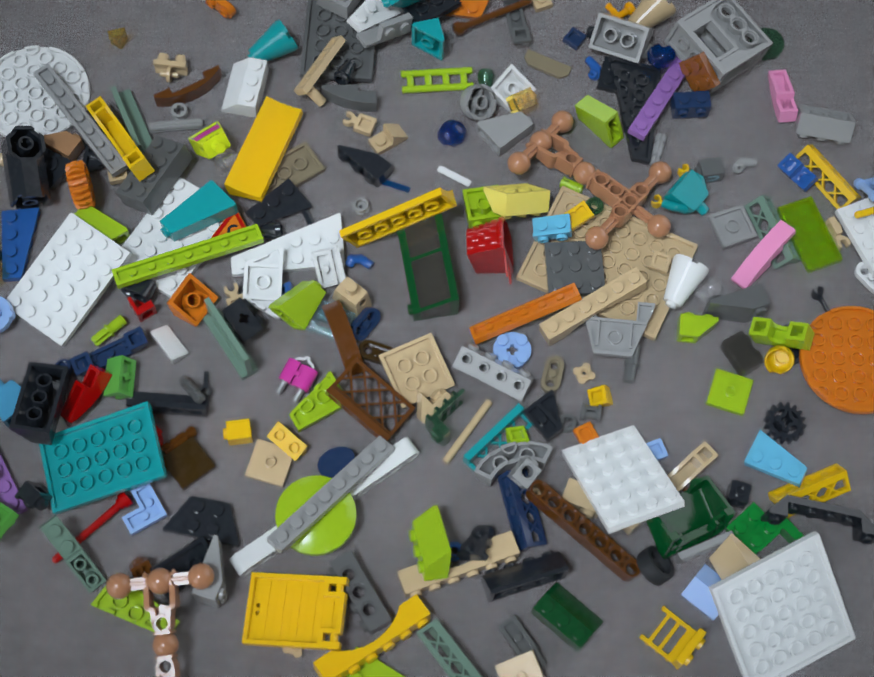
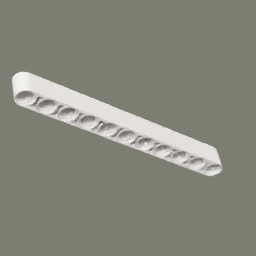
[229,437,420,577]

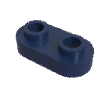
[350,307,381,341]

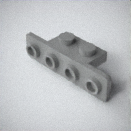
[356,13,413,48]

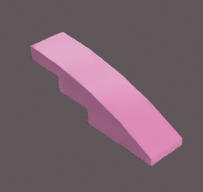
[731,220,796,289]

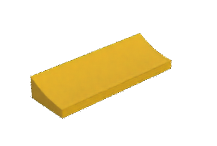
[224,96,303,202]
[339,187,457,248]

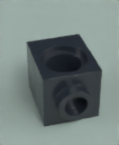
[725,479,752,509]

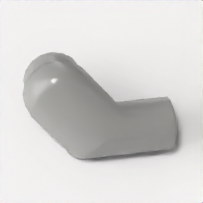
[732,157,757,174]

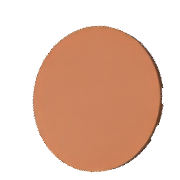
[799,306,874,414]

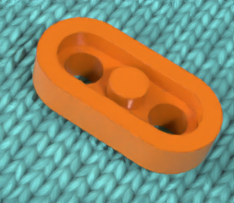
[205,0,236,18]

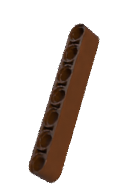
[526,480,640,582]

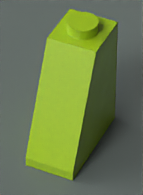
[575,95,624,148]
[74,206,130,245]
[268,280,326,330]

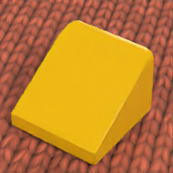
[587,384,613,407]

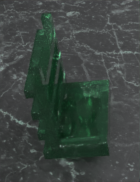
[425,388,465,447]

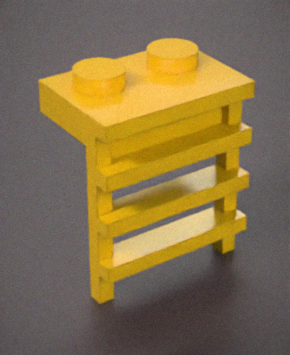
[639,606,706,670]

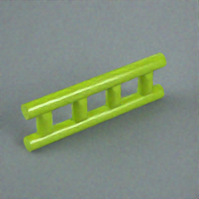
[401,67,474,93]

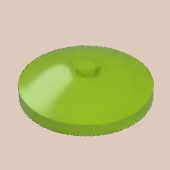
[275,475,356,556]

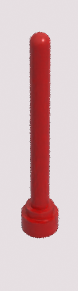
[52,492,133,564]

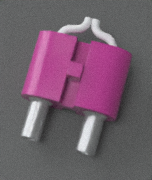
[275,356,319,403]

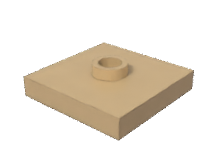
[245,439,293,488]
[495,650,544,677]

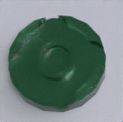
[749,27,784,61]

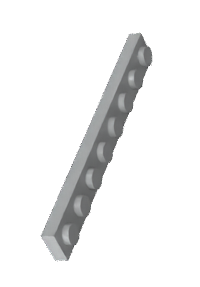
[33,64,129,178]
[267,436,394,555]

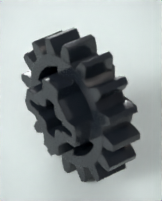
[763,402,807,444]

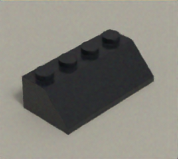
[9,361,70,445]
[481,550,569,602]

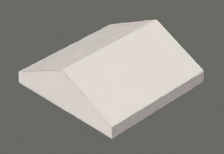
[490,64,536,113]

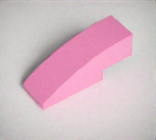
[768,69,798,123]

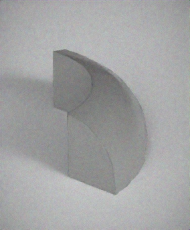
[474,441,553,487]

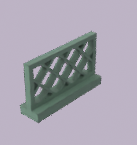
[203,297,259,381]

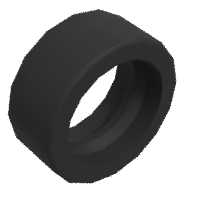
[637,545,674,586]

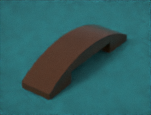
[153,65,222,107]
[321,300,366,377]

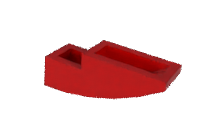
[60,364,112,423]

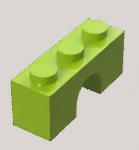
[749,317,814,350]

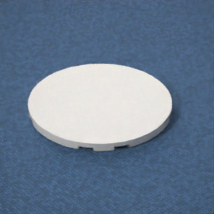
[0,45,90,137]

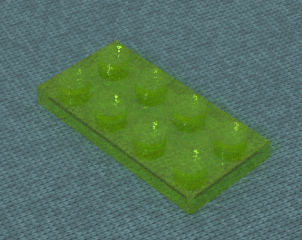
[777,196,843,273]

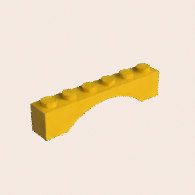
[85,96,155,182]
[313,594,431,677]

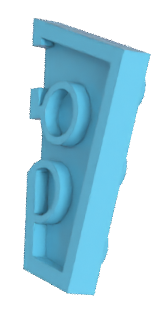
[744,430,808,487]

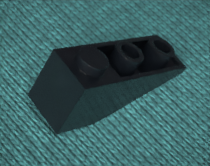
[337,145,393,188]

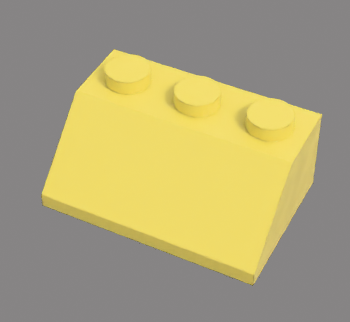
[483,183,550,219]

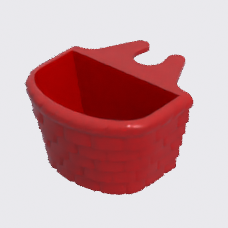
[466,217,514,285]

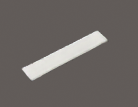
[437,165,472,187]

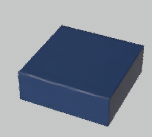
[562,27,587,51]

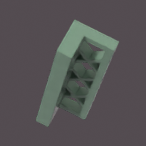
[110,86,152,153]
[744,195,801,270]
[416,618,481,677]

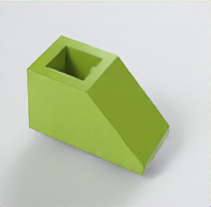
[676,312,719,343]

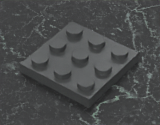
[544,241,605,296]

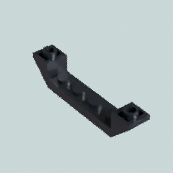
[761,495,874,545]

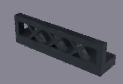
[126,391,210,417]

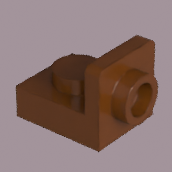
[129,556,152,578]

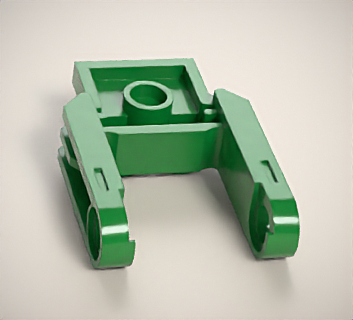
[725,502,804,555]

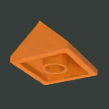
[167,273,218,327]

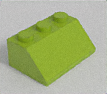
[408,505,452,581]

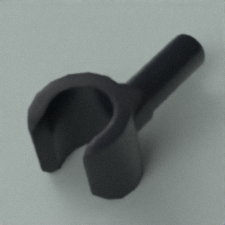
[811,286,830,312]
[199,371,212,397]

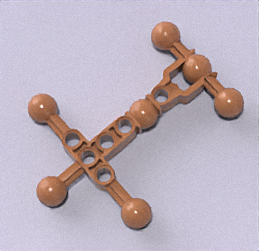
[507,110,672,250]
[106,563,214,677]

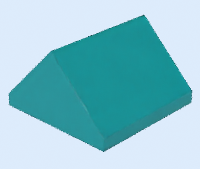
[412,18,445,61]

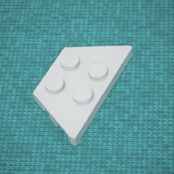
[243,247,284,320]

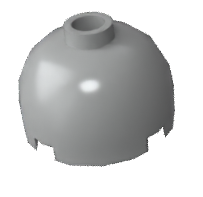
[459,84,496,121]

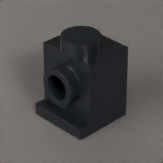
[15,480,52,511]

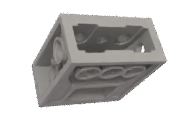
[664,0,773,94]

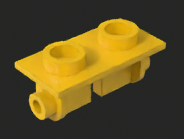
[267,421,307,461]

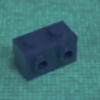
[670,91,712,119]

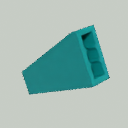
[160,179,238,242]

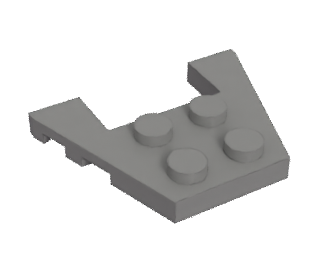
[581,297,655,359]

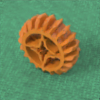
[65,160,96,209]

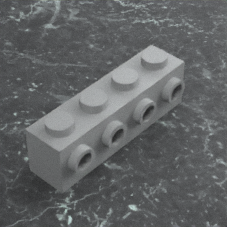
[453,343,534,401]

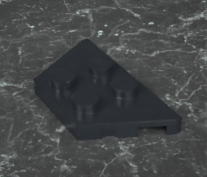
[163,495,240,547]

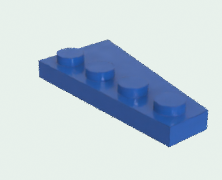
[2,208,41,282]

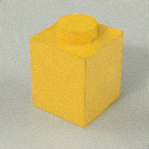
[223,418,253,446]

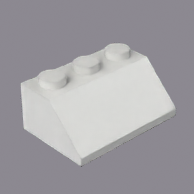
[221,57,269,118]

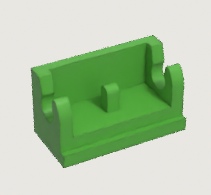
[103,355,136,400]

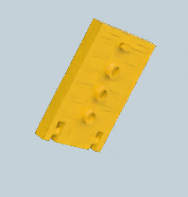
[242,572,349,651]

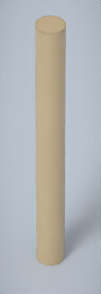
[442,399,493,465]

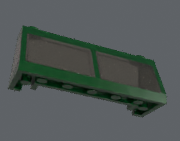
[396,213,459,322]

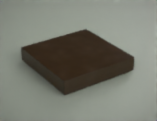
[163,436,216,491]

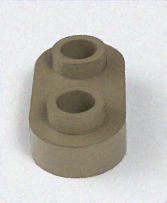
[540,356,564,393]

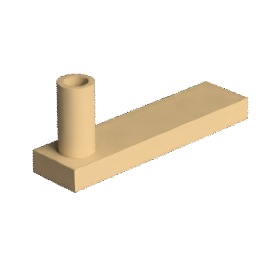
[293,35,346,107]

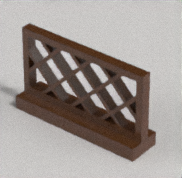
[325,357,415,441]

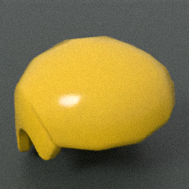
[764,345,794,375]

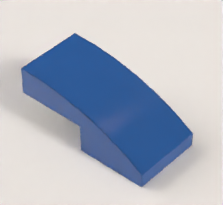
[777,153,818,192]

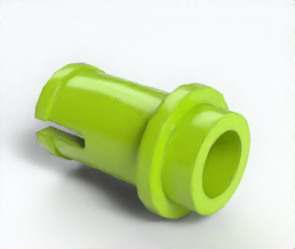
[559,176,584,194]

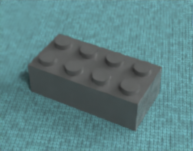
[115,135,193,215]

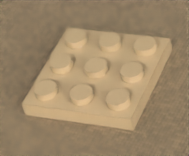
[378,333,455,409]

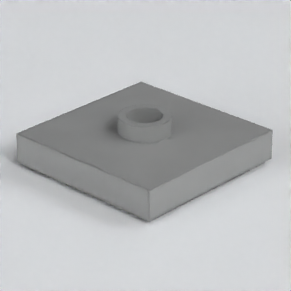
[708,205,757,250]

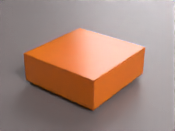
[573,421,599,444]

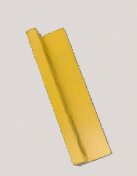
[795,144,862,209]
[768,463,851,518]

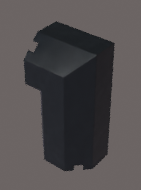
[1,126,51,209]

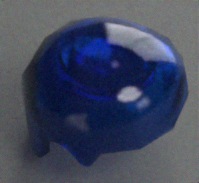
[647,43,676,69]
[437,119,467,147]

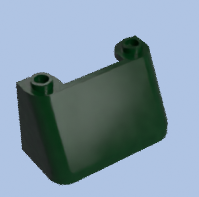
[646,475,736,559]

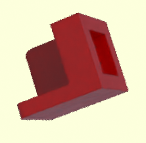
[127,297,157,322]

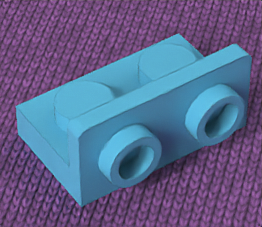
[532,214,572,243]

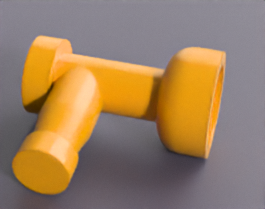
[605,1,636,18]

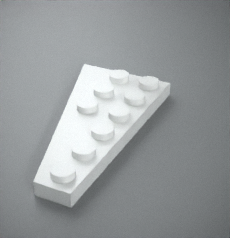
[231,213,345,277]

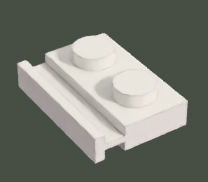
[311,245,346,289]

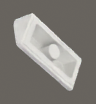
[150,325,189,365]

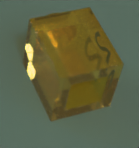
[505,87,538,113]

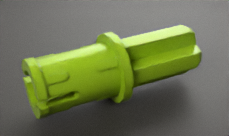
[91,314,127,346]

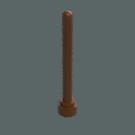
[452,0,532,37]

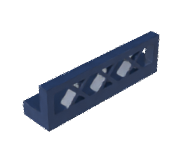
[497,469,547,552]

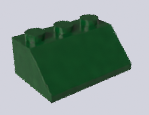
[531,582,604,653]

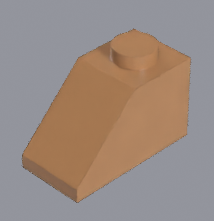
[43,131,85,161]

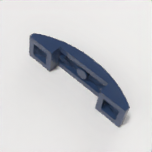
[69,326,149,377]

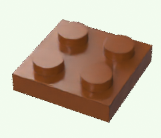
[678,51,721,91]

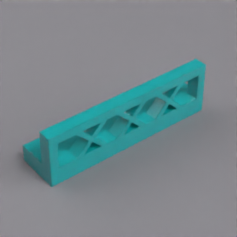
[463,403,533,472]

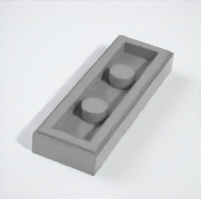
[675,530,734,564]

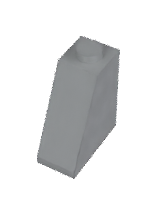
[476,111,533,157]

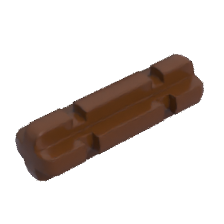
[161,425,197,455]

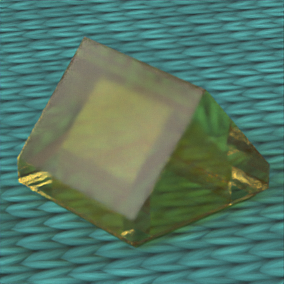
[107,27,128,50]

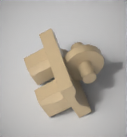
[153,53,188,83]

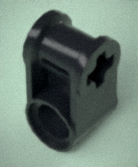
[121,279,157,303]

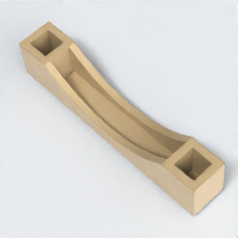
[539,266,647,347]
[623,441,719,536]
[397,531,520,598]

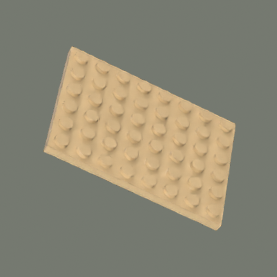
[516,186,698,341]

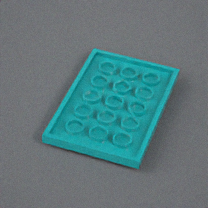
[39,401,167,515]

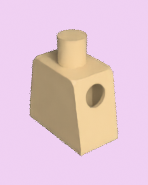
[332,277,372,317]

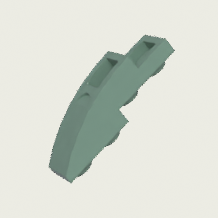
[39,515,106,593]

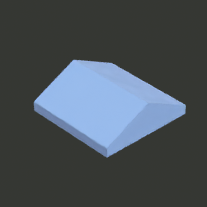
[681,564,721,621]

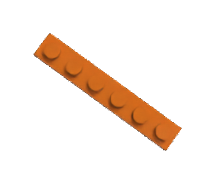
[469,283,582,345]

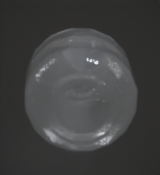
[213,149,239,176]

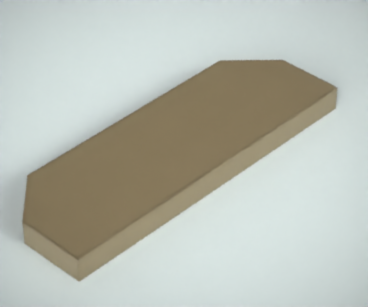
[524,49,572,79]

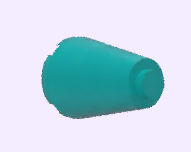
[247,19,299,62]

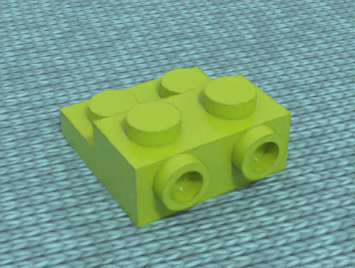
[462,185,501,228]

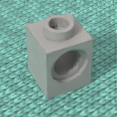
[507,457,542,489]

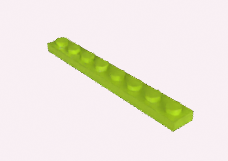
[111,224,264,289]

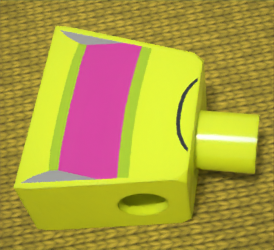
[188,121,231,159]

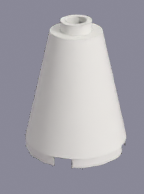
[663,254,709,309]

